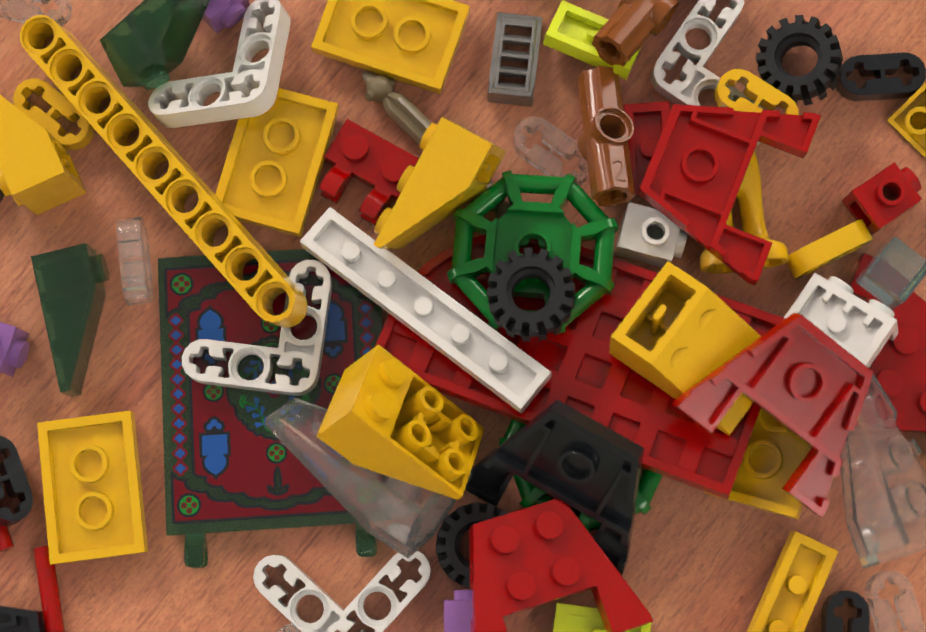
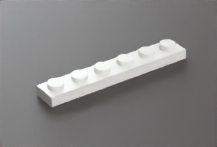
[300,207,551,414]

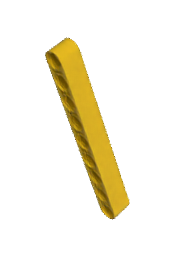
[20,15,308,328]

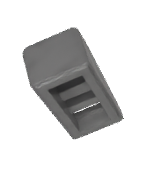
[487,12,543,107]

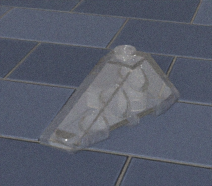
[840,367,926,569]
[265,398,473,559]

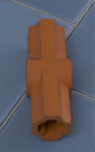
[592,0,681,66]
[577,66,635,207]

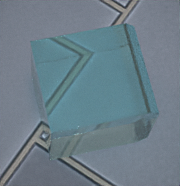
[856,236,926,309]

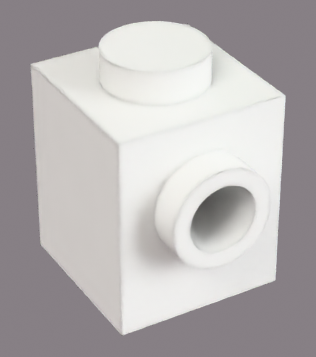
[614,202,688,268]

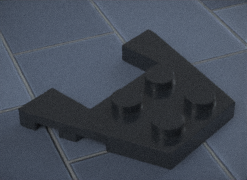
[465,400,644,575]

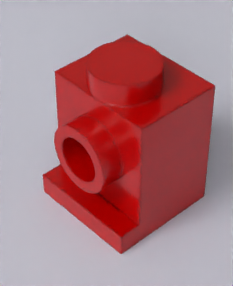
[842,162,922,236]

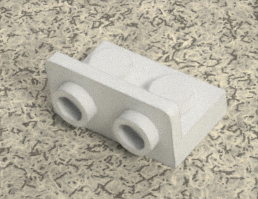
[784,273,899,368]

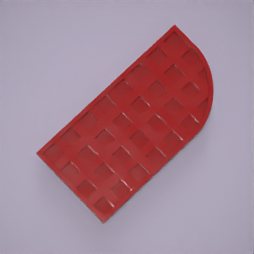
[375,235,786,500]

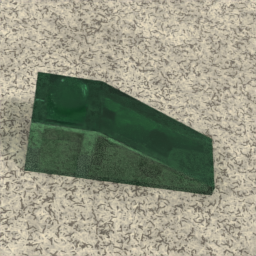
[100,0,210,90]
[31,243,109,397]

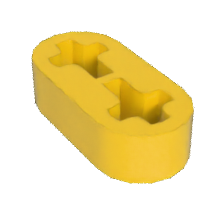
[715,69,799,115]
[13,78,94,150]
[786,219,873,279]

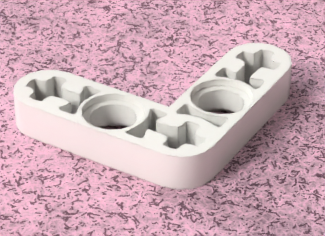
[148,0,291,128]
[652,0,766,145]
[182,260,333,396]
[253,549,431,632]

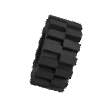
[756,15,843,106]
[487,248,575,342]
[436,502,508,588]

